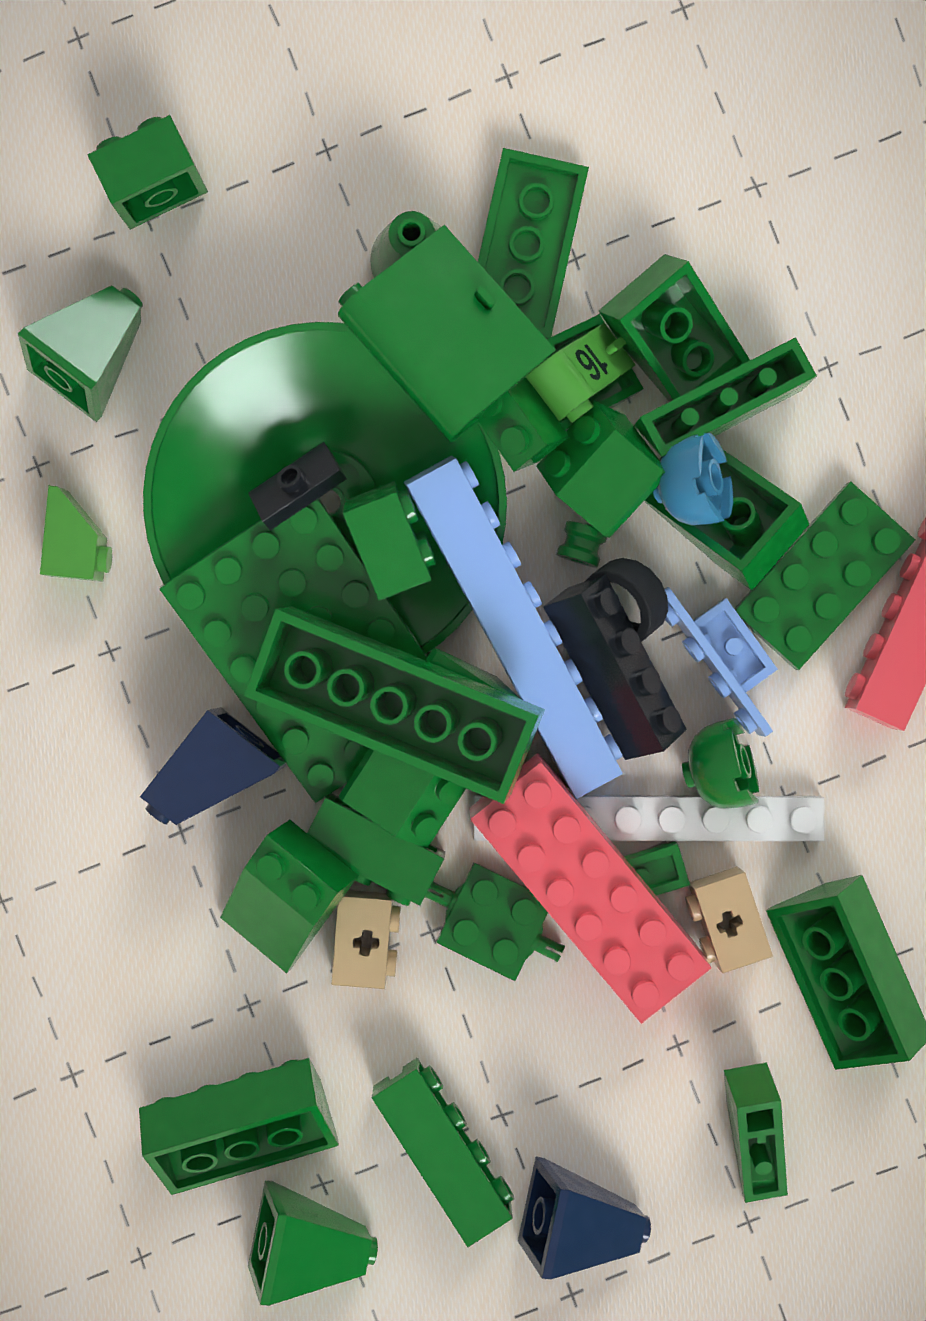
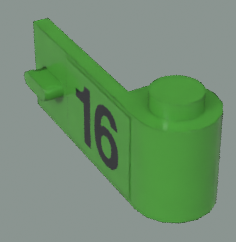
[526,323,636,423]

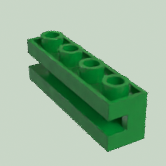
[371,1058,515,1247]

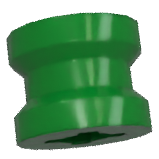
[556,521,607,568]

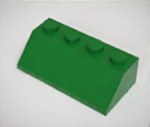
[338,647,520,848]
[766,875,926,1070]
[139,1058,339,1195]

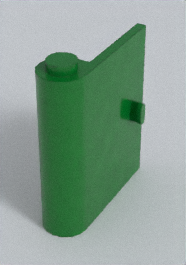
[338,225,556,442]

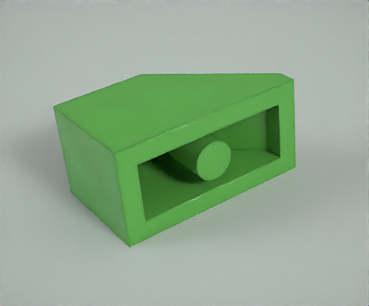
[40,485,112,582]

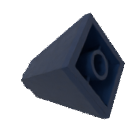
[518,1156,651,1280]

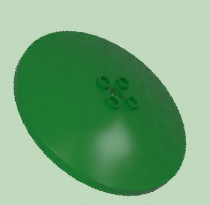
[143,322,507,654]

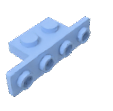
[664,587,778,737]

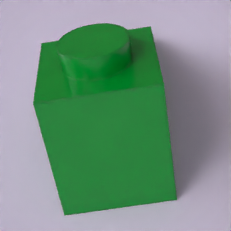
[724,1062,788,1203]

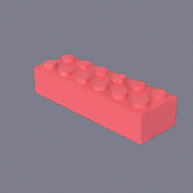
[469,753,711,1024]

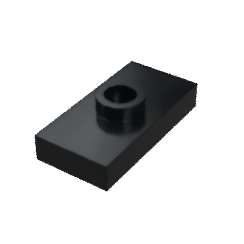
[248,442,347,531]

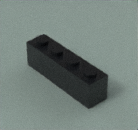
[543,574,687,760]

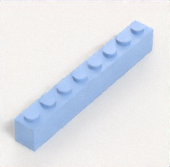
[404,456,623,799]

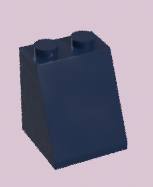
[140,707,287,825]

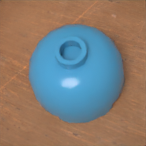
[653,433,733,525]

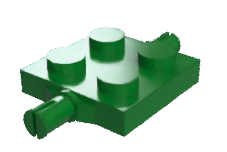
[424,862,565,981]

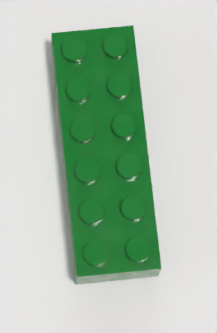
[244,606,545,804]

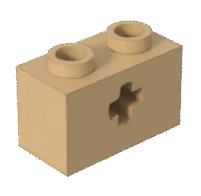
[685,866,773,973]
[331,890,401,989]

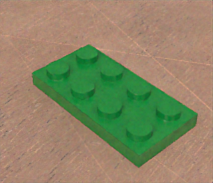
[478,148,589,339]
[734,482,916,670]

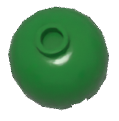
[682,718,759,808]

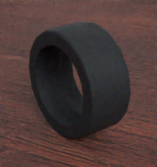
[584,558,668,642]

